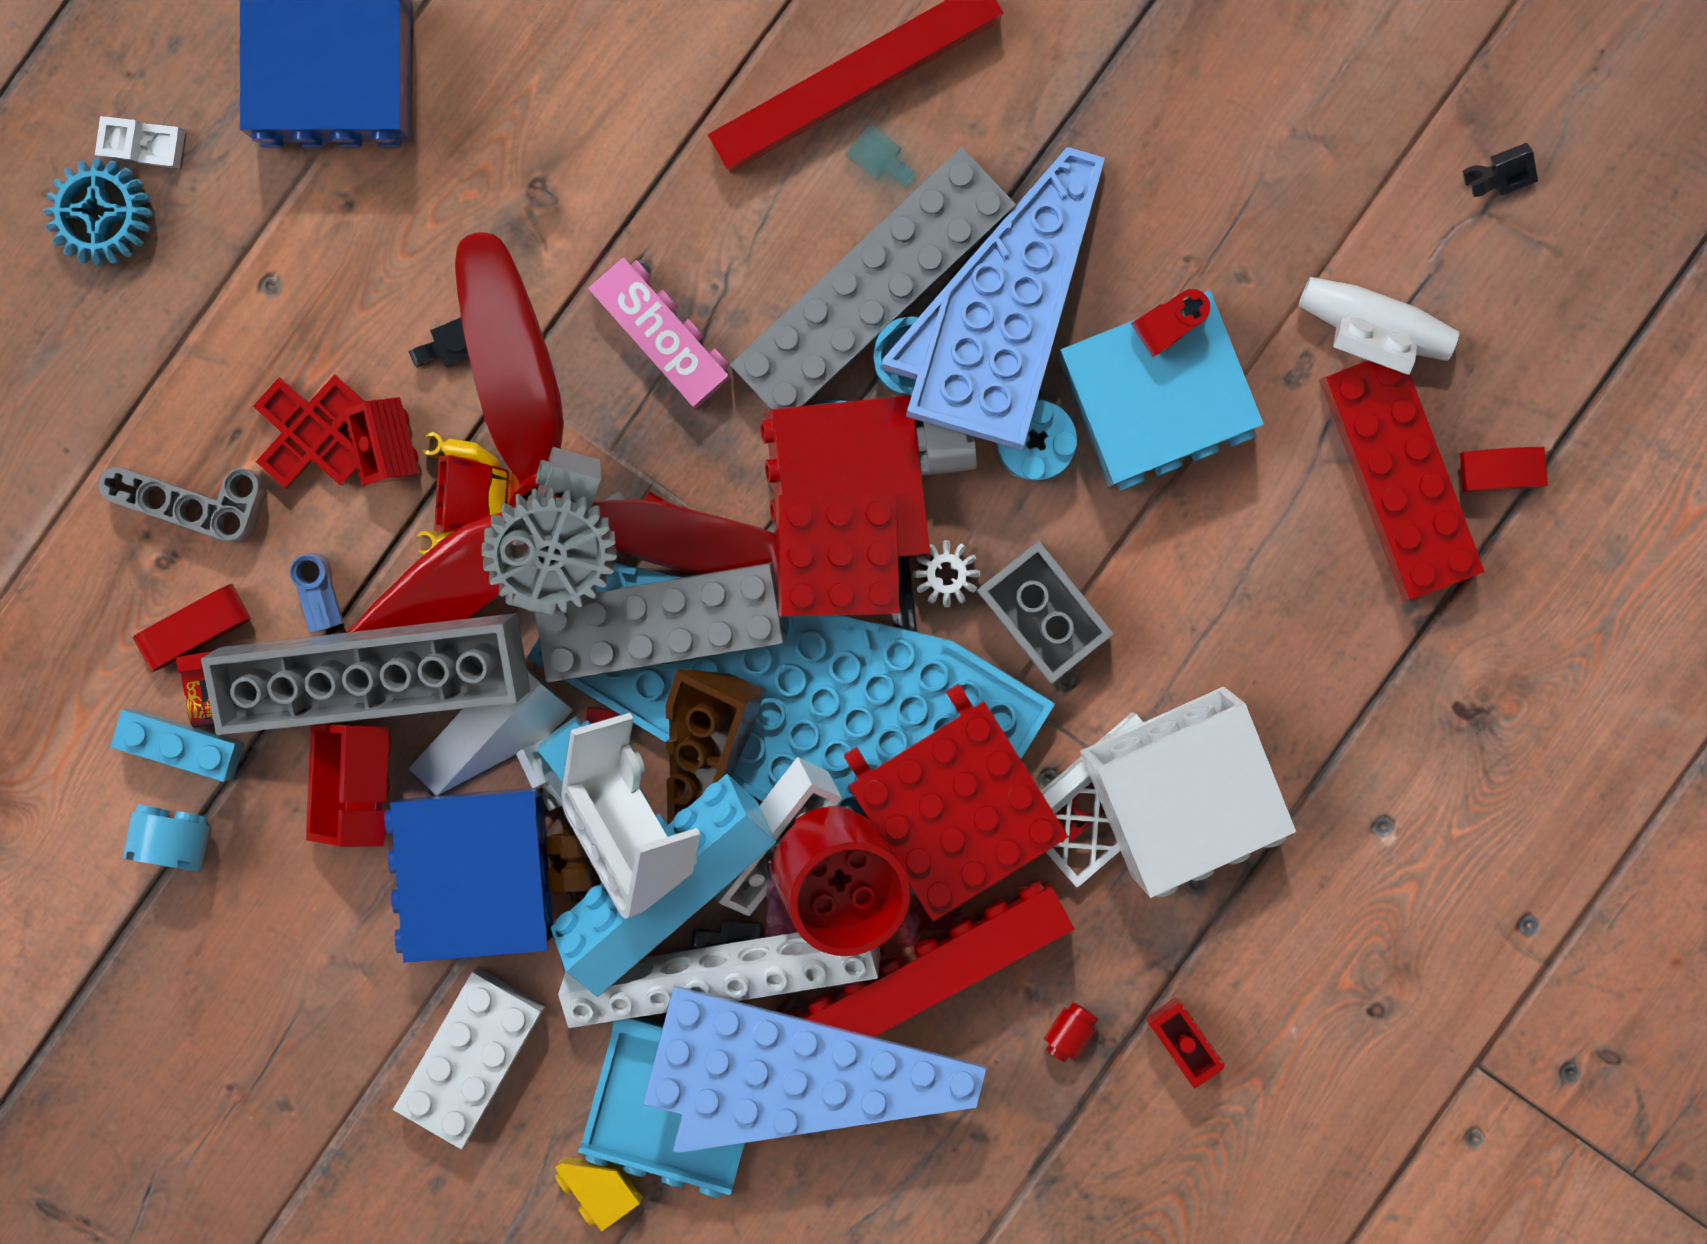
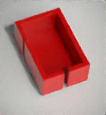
[306,722,392,847]

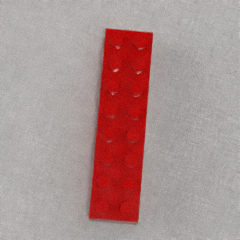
[784,879,1075,1037]

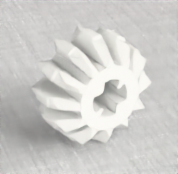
[913,540,980,607]

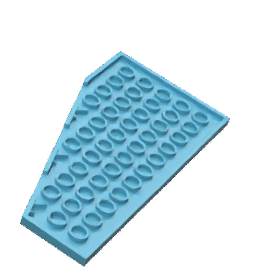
[527,561,1055,896]

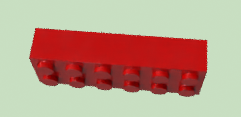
[1319,360,1485,601]

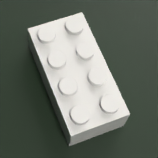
[393,967,546,1149]

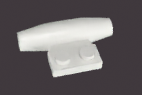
[1299,277,1459,375]

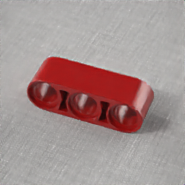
[132,584,251,672]

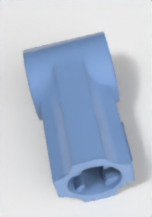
[290,553,344,633]

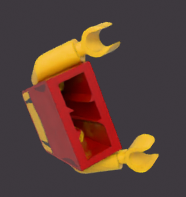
[417,432,509,554]

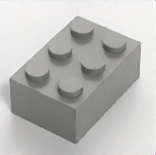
[976,541,1114,684]

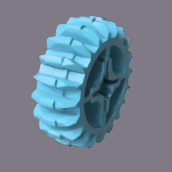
[43,158,153,266]

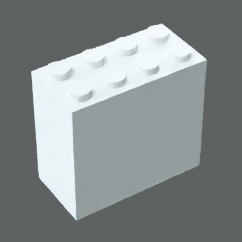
[1080,686,1296,898]

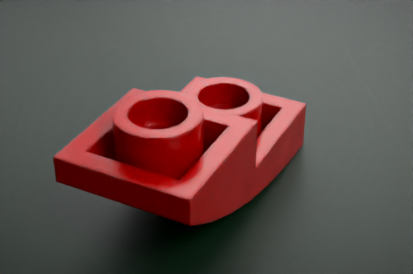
[1459,447,1548,492]

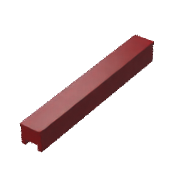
[707,0,1003,174]

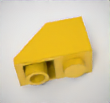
[555,1156,643,1232]

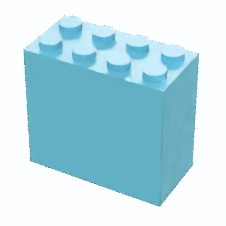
[1056,290,1264,491]

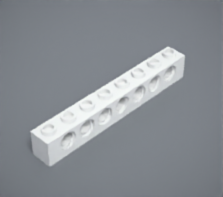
[558,932,881,1028]

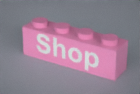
[588,257,731,410]

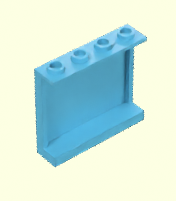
[578,1017,745,1198]

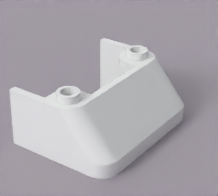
[561,713,701,919]

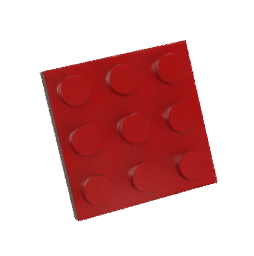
[775,493,900,617]

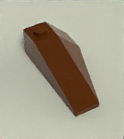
[665,669,765,824]

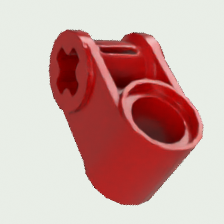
[1131,289,1210,357]

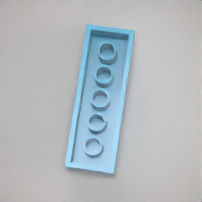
[551,774,776,997]

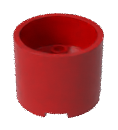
[771,806,910,956]

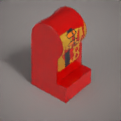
[175,651,214,728]

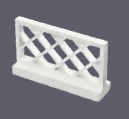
[1041,712,1143,888]

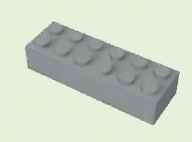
[534,562,786,682]

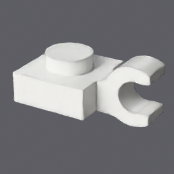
[516,740,563,811]

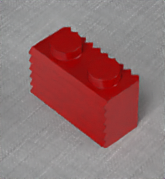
[343,397,419,486]
[1145,998,1225,1089]

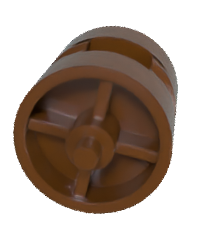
[545,822,600,902]

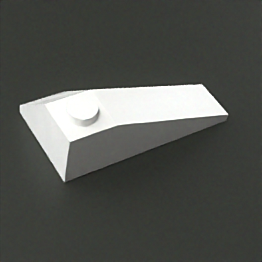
[409,664,574,796]

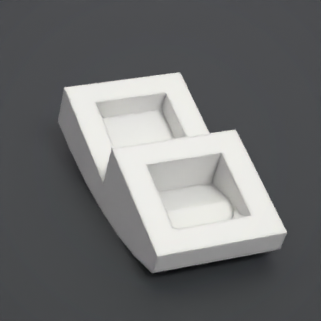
[95,116,186,169]

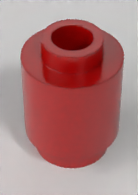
[1043,1002,1099,1063]

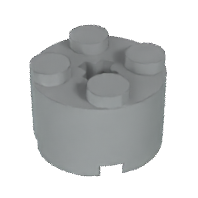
[915,419,977,476]

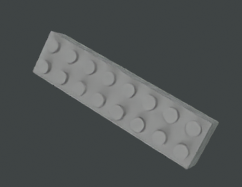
[730,147,1016,410]
[201,613,531,735]

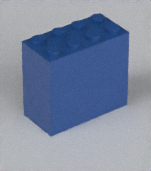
[240,0,412,149]
[385,787,556,963]

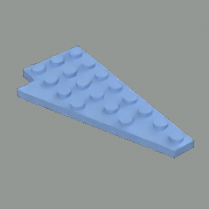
[881,147,1105,450]
[643,985,987,1153]

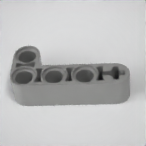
[98,467,266,542]

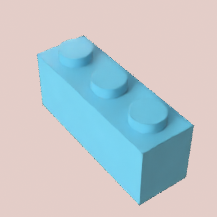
[110,708,245,782]

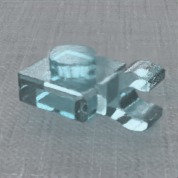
[846,123,916,188]

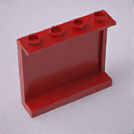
[760,395,931,560]

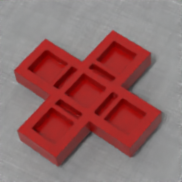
[253,374,365,489]

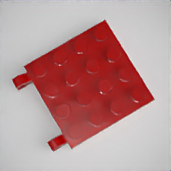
[844,683,1069,922]

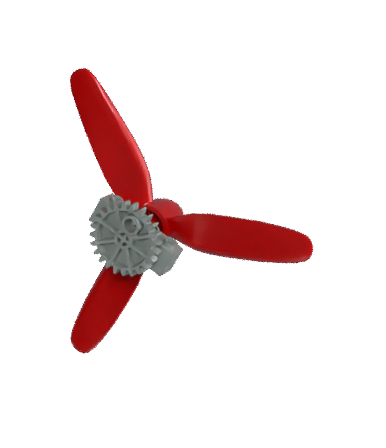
[346,232,778,633]

